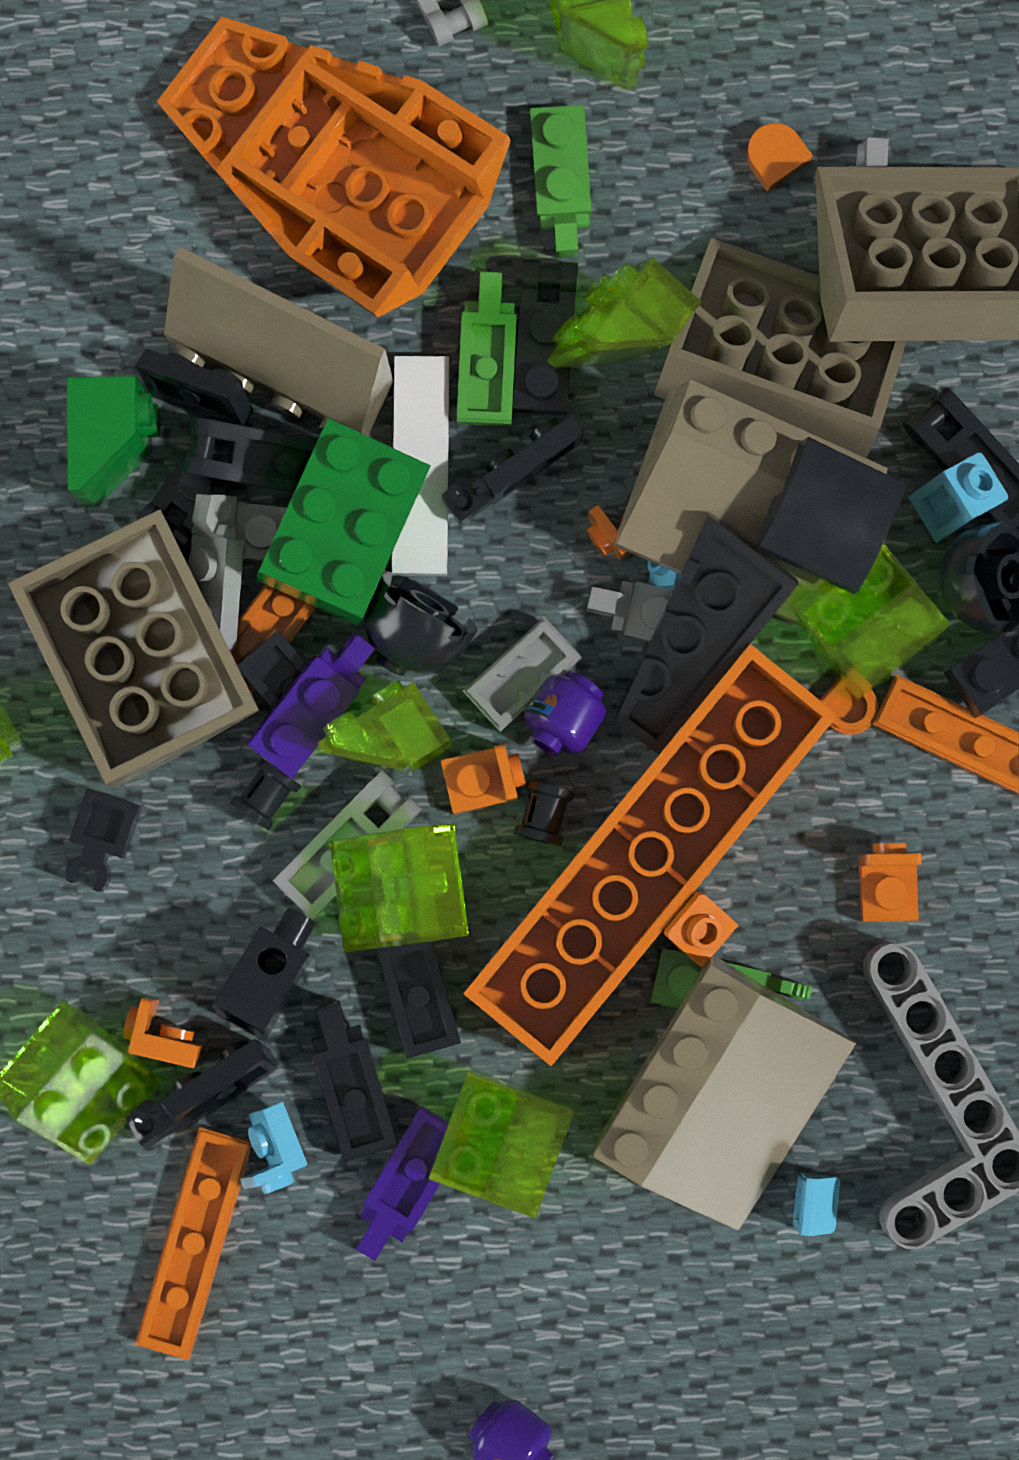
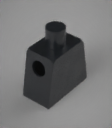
[214,907,316,1042]

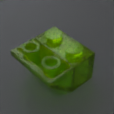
[548,0,648,90]
[547,257,702,368]
[791,543,951,702]
[317,681,454,776]
[329,823,469,952]
[0,1000,163,1165]
[429,1071,575,1219]

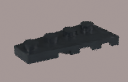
[615,512,799,755]

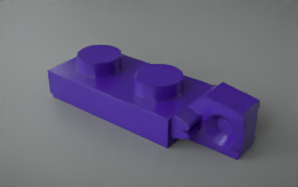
[246,633,375,779]
[356,1105,469,1261]

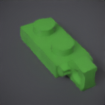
[530,105,592,259]
[457,272,517,427]

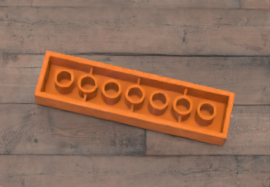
[463,644,838,1066]

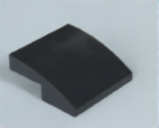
[755,437,907,594]

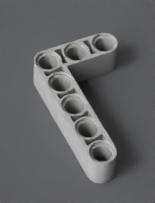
[863,943,1019,1249]

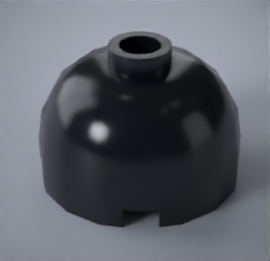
[940,521,1019,632]
[363,571,478,676]

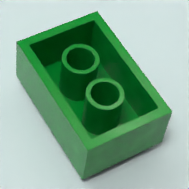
[256,418,431,626]

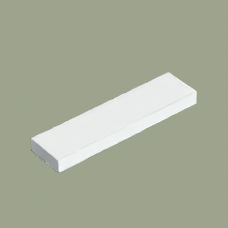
[392,356,450,576]

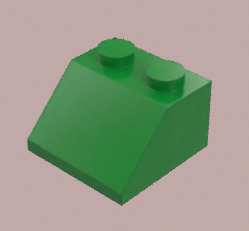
[67,376,161,508]

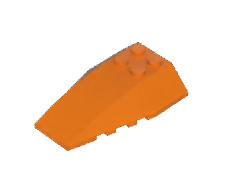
[157,16,511,318]

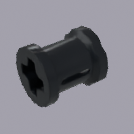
[230,757,302,831]
[513,780,575,847]

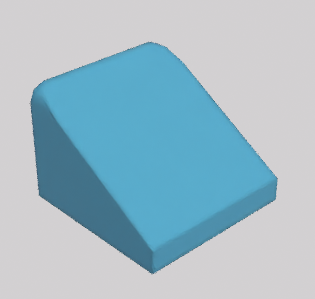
[793,1172,840,1236]

